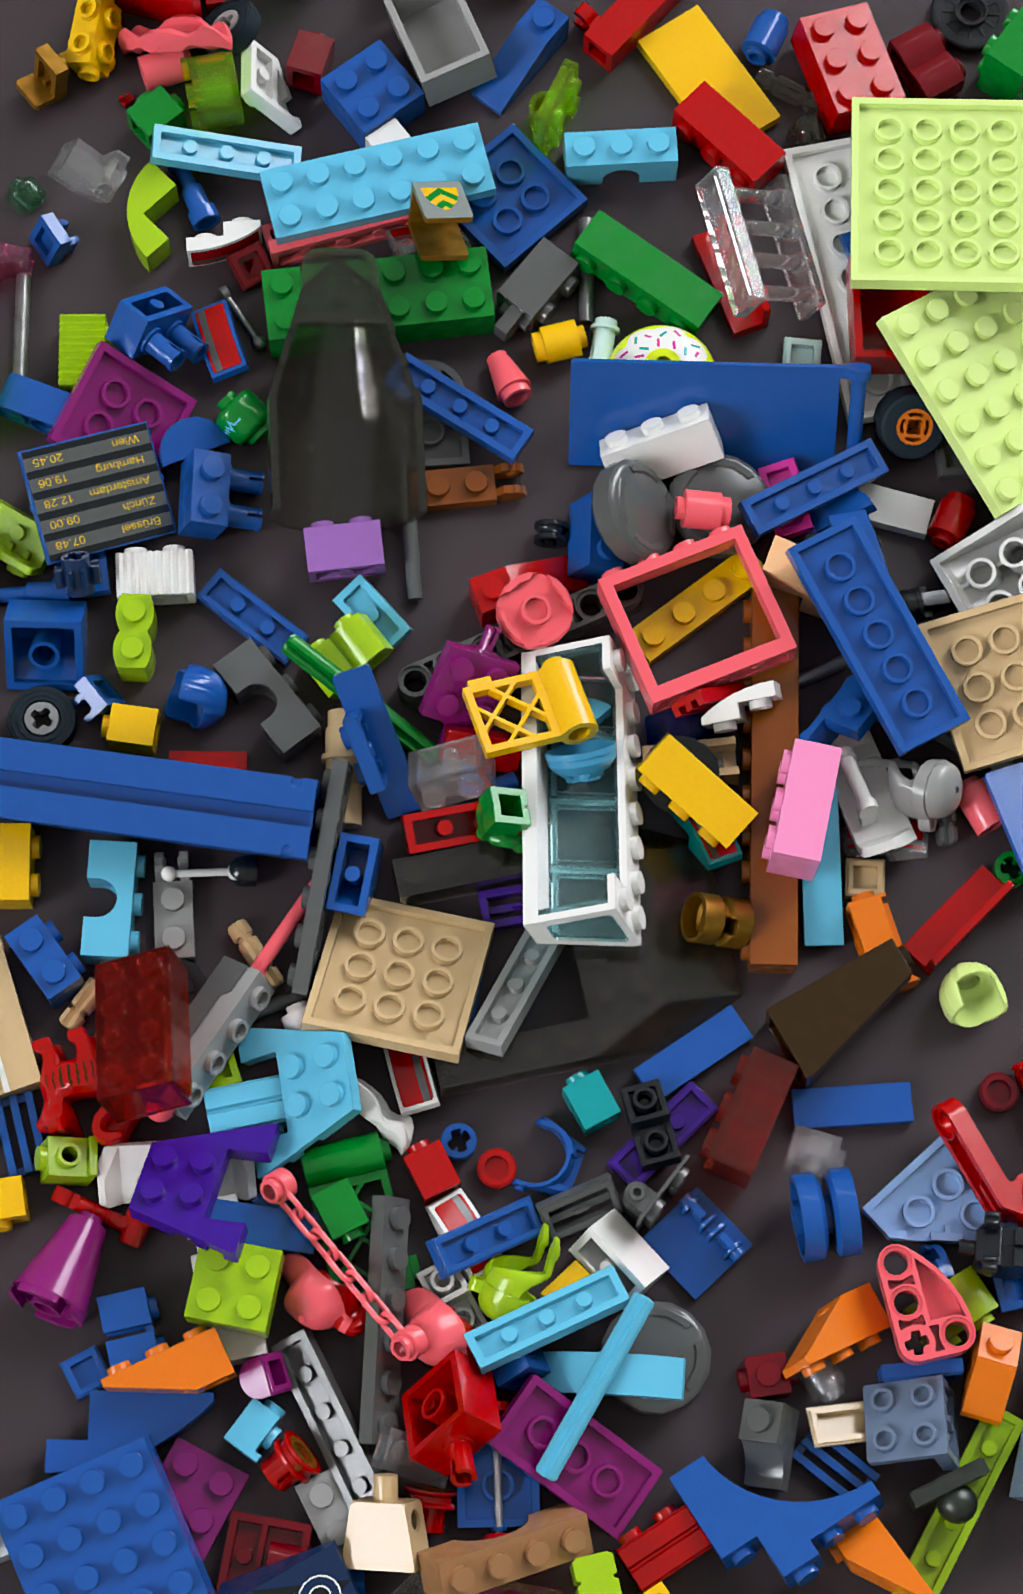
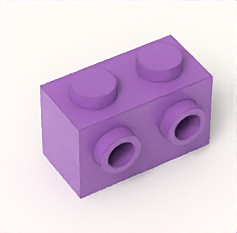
[303,516,386,583]

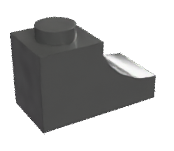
[738,1398,800,1493]

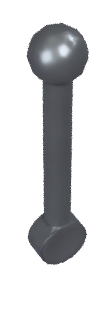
[218,285,266,350]

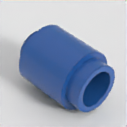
[741,9,789,66]

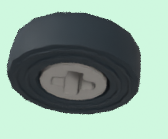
[204,0,262,60]
[8,686,78,746]

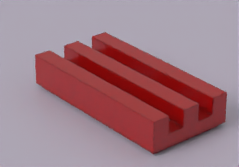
[671,681,746,718]

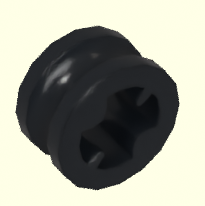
[533,519,568,549]

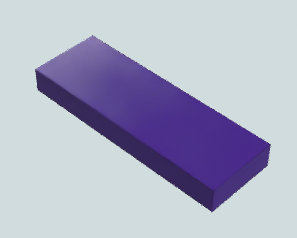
[606,1080,719,1186]

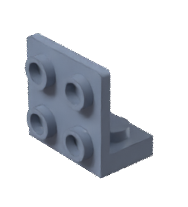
[863,1375,960,1471]

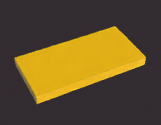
[637,5,781,132]

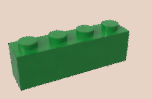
[570,210,723,337]

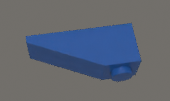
[472,0,569,117]

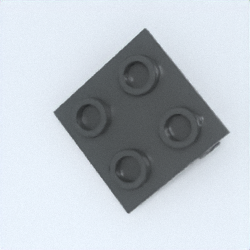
[622,1154,691,1233]

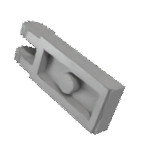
[153,851,196,960]

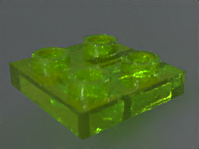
[528,58,582,157]

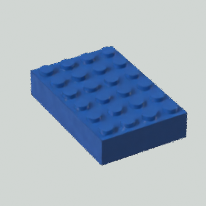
[0,1434,216,1594]

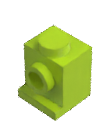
[34,1136,98,1186]

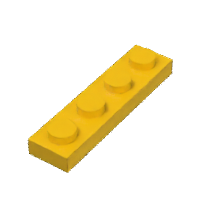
[632,554,764,666]

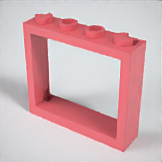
[597,524,797,715]

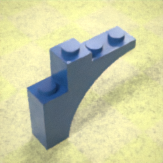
[669,1455,885,1588]

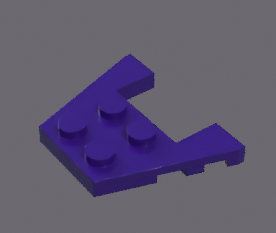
[128,1123,281,1263]

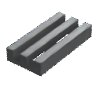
[535,1172,625,1244]

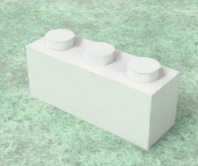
[599,403,724,480]

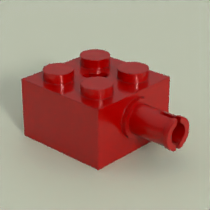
[401,1349,502,1487]

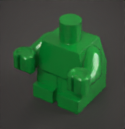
[476,786,531,854]

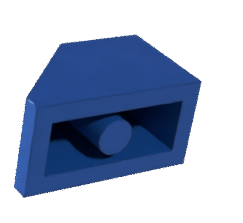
[325,832,384,917]

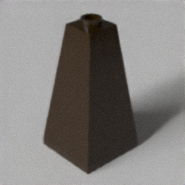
[765,938,914,1089]

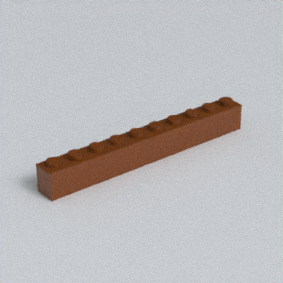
[740,588,799,974]

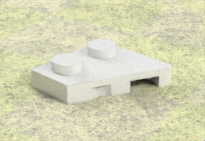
[241,40,302,135]

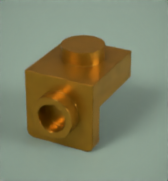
[16,43,70,111]

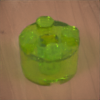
[180,51,245,131]

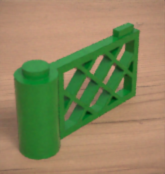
[301,1131,421,1298]

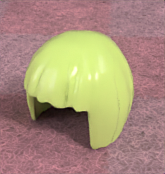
[939,962,1008,1028]

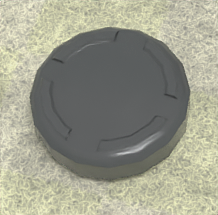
[667,455,767,560]
[592,459,676,565]
[600,1301,712,1415]

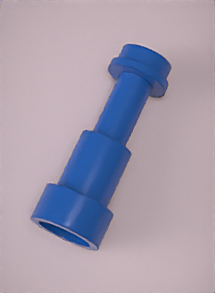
[166,166,221,232]
[0,577,72,603]

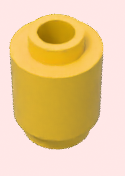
[531,319,588,364]

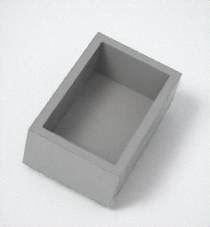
[383,0,497,107]

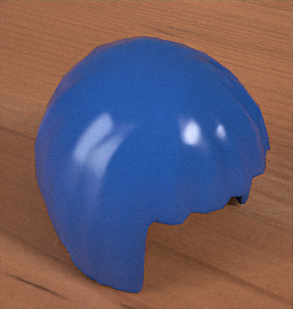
[164,664,228,730]

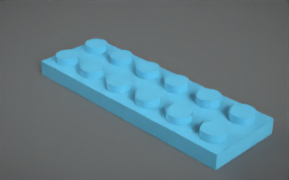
[259,122,496,245]

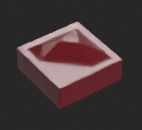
[225,240,274,291]

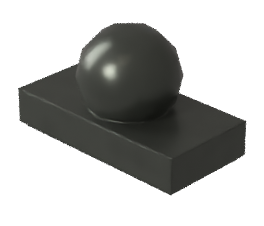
[906,1457,990,1524]

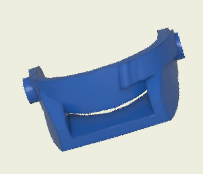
[512,1116,587,1196]

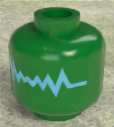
[216,389,273,446]

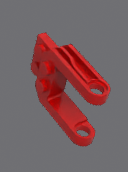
[931,1060,1023,1228]

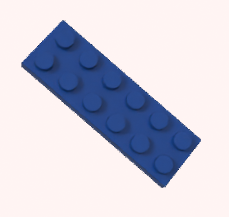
[785,515,971,757]

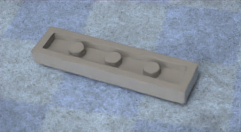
[464,929,566,1057]

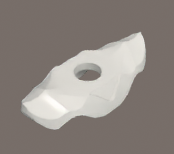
[357,1078,414,1156]

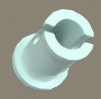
[588,316,620,359]

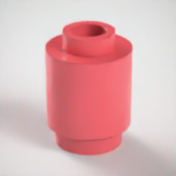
[673,489,732,531]

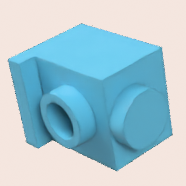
[224,1398,286,1466]

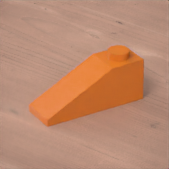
[826,1517,934,1594]

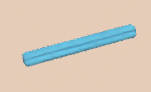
[536,1292,654,1481]

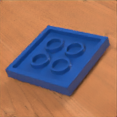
[457,123,588,273]

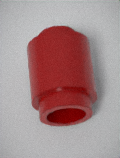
[927,491,976,550]

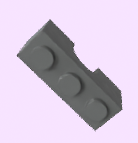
[213,638,323,764]

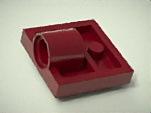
[216,1510,313,1594]

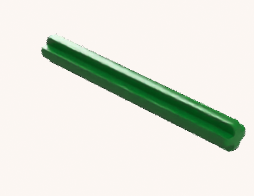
[281,634,442,767]

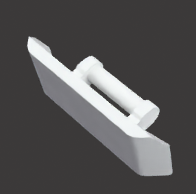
[831,730,917,858]
[97,1141,257,1208]

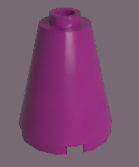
[8,1211,106,1329]

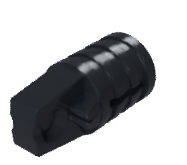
[899,586,951,622]

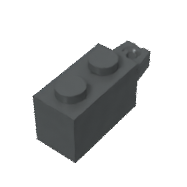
[494,237,580,343]

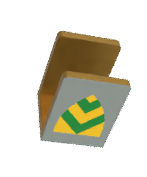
[407,181,473,261]

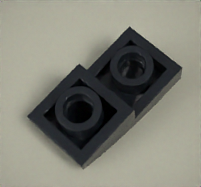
[620,1079,681,1173]

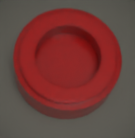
[477,1148,517,1190]

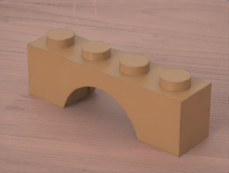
[417,1503,594,1594]

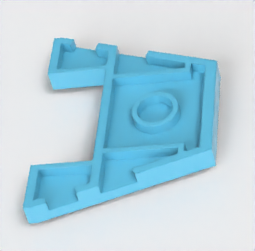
[238,1028,362,1180]

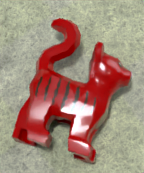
[32,1025,124,1146]

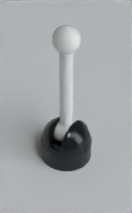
[161,855,257,887]

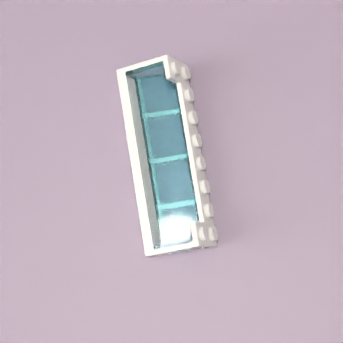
[521,635,646,947]

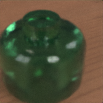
[6,176,47,215]

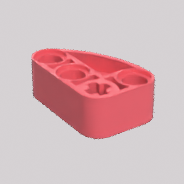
[876,1244,976,1365]

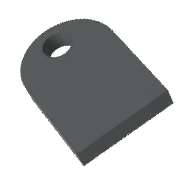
[390,360,470,473]

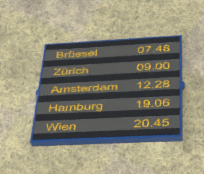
[16,421,177,565]

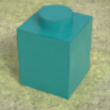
[562,1070,621,1137]

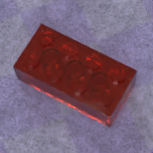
[95,945,192,1124]

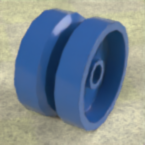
[789,1166,863,1263]

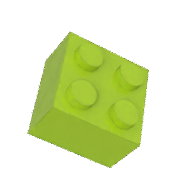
[184,1243,285,1338]

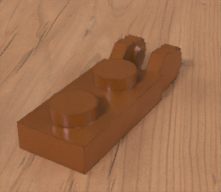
[417,462,527,512]

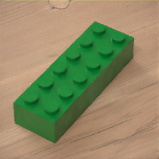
[261,246,495,358]

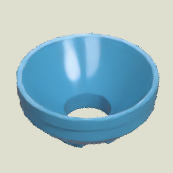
[544,739,617,783]

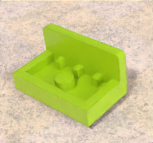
[0,499,47,578]

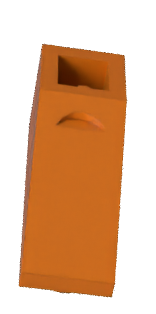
[782,1282,890,1379]
[100,1325,237,1394]

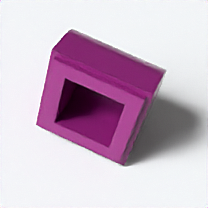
[239,1351,292,1399]

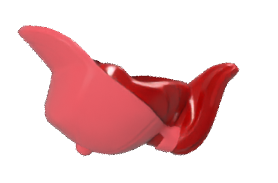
[282,1253,366,1337]
[403,1287,474,1366]

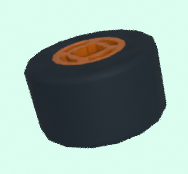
[873,385,944,459]

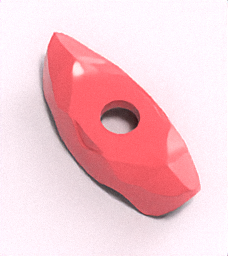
[118,14,233,55]

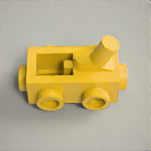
[57,0,122,82]

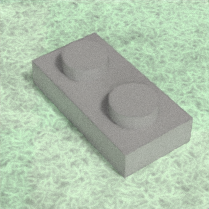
[294,1469,349,1555]

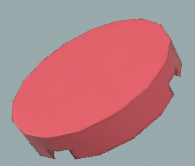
[496,572,574,650]

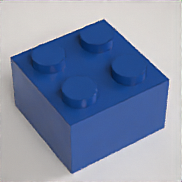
[320,39,425,148]

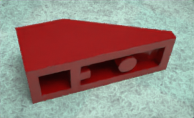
[469,555,589,628]

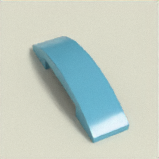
[541,1351,686,1401]

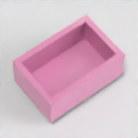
[761,738,842,881]

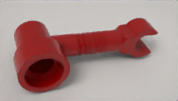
[50,1185,155,1250]

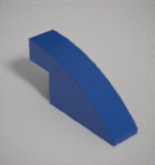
[45,1390,217,1476]

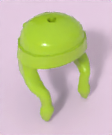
[467,1223,561,1320]

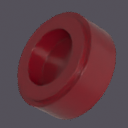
[977,1072,1019,1114]

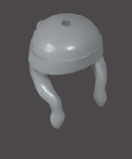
[857,756,963,832]

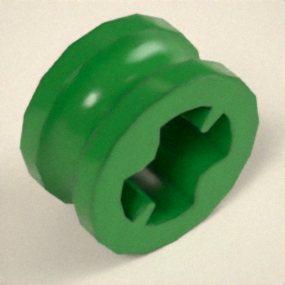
[992,851,1023,889]

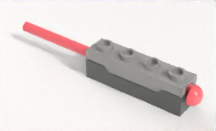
[135,881,311,1123]

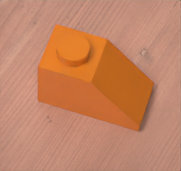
[960,1322,1022,1426]

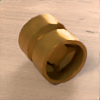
[680,891,755,950]

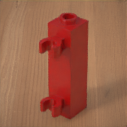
[573,0,681,73]

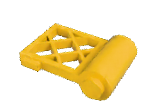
[462,656,599,759]

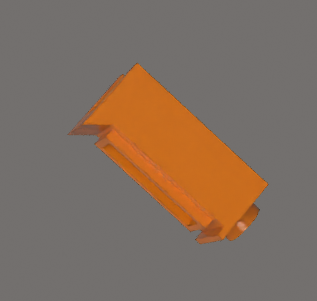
[844,891,921,993]

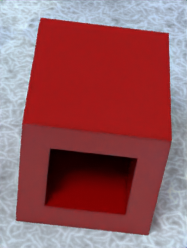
[403,1139,461,1207]

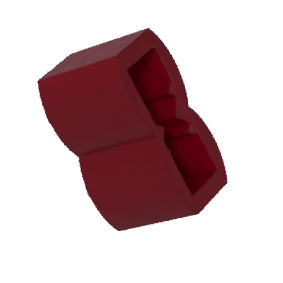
[887,21,966,99]

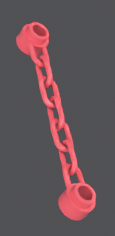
[260,1168,428,1361]

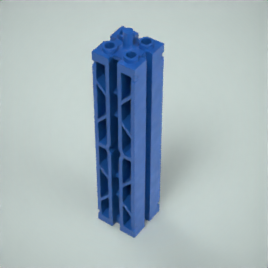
[0,737,322,862]

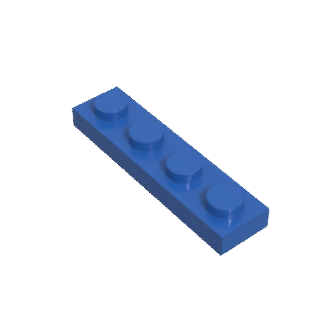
[386,352,534,465]
[737,438,889,539]

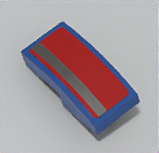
[191,299,249,383]

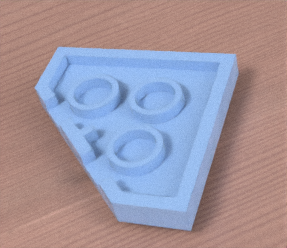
[860,1136,1019,1244]

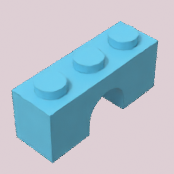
[563,127,678,186]
[80,840,147,966]

